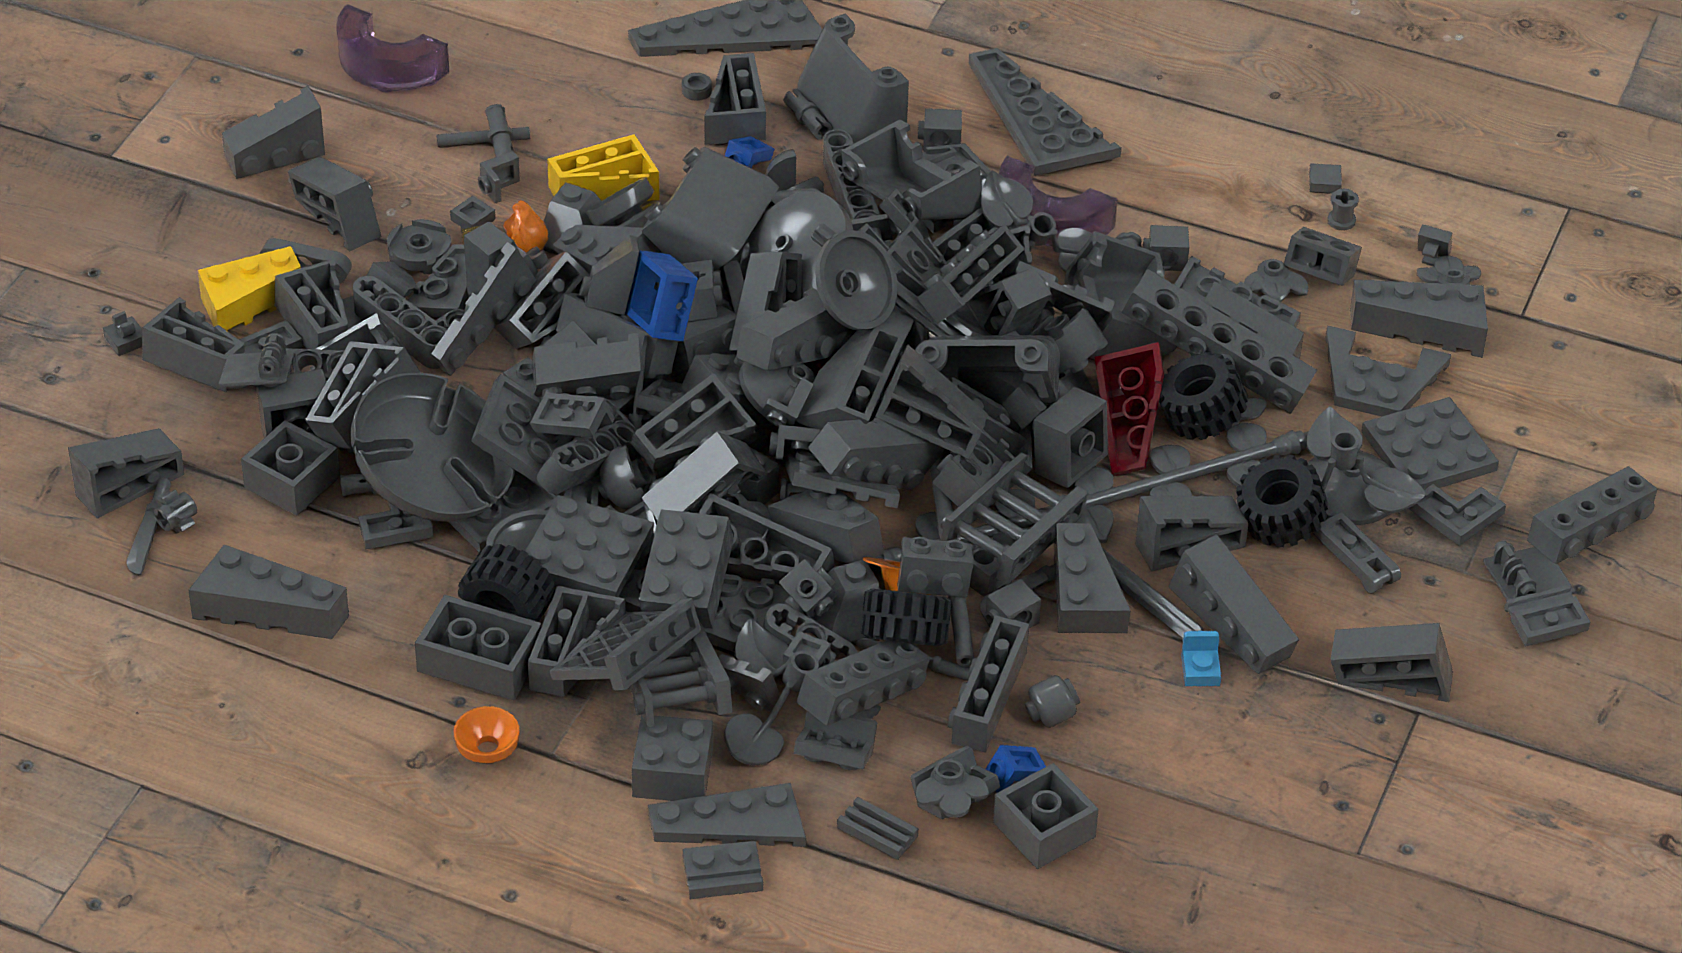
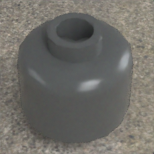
[1025,675,1080,728]

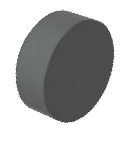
[682,73,712,101]

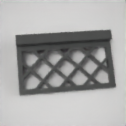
[549,598,701,690]

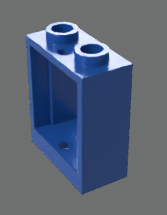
[625,250,698,341]

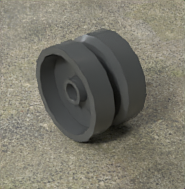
[586,177,662,228]

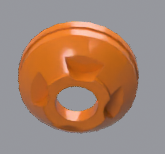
[454,706,520,763]

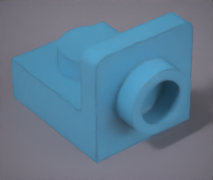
[1181,631,1221,686]

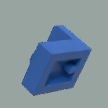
[725,136,775,168]
[986,745,1046,793]

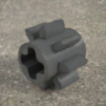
[154,490,197,534]

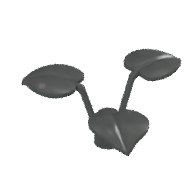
[981,170,1093,272]
[1271,406,1426,514]
[724,618,881,765]

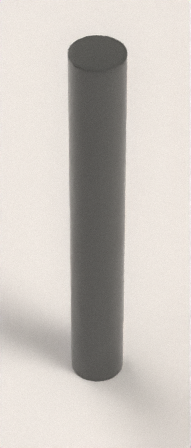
[436,127,530,147]

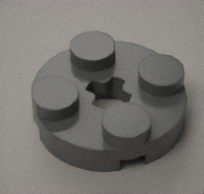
[387,219,452,275]

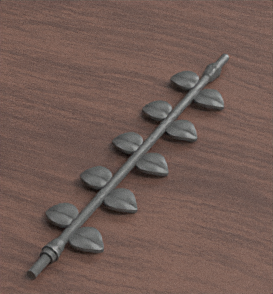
[867,423,1309,574]

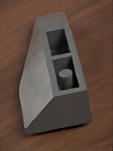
[796,305,915,431]

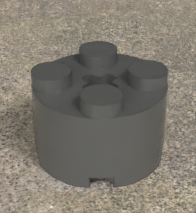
[1029,302,1108,374]

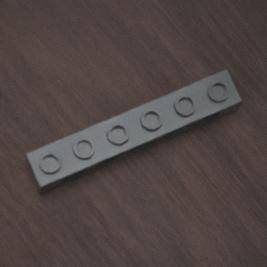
[1121,269,1317,414]

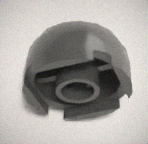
[598,440,658,510]

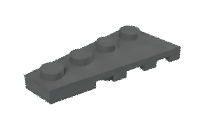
[648,783,806,847]

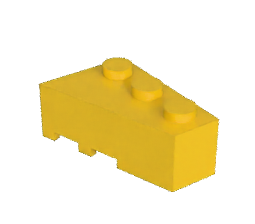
[547,134,660,201]
[198,246,301,332]

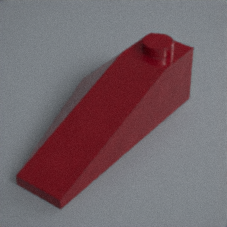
[1094,342,1164,476]

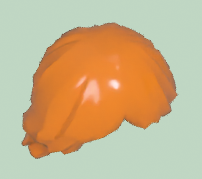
[503,200,548,253]

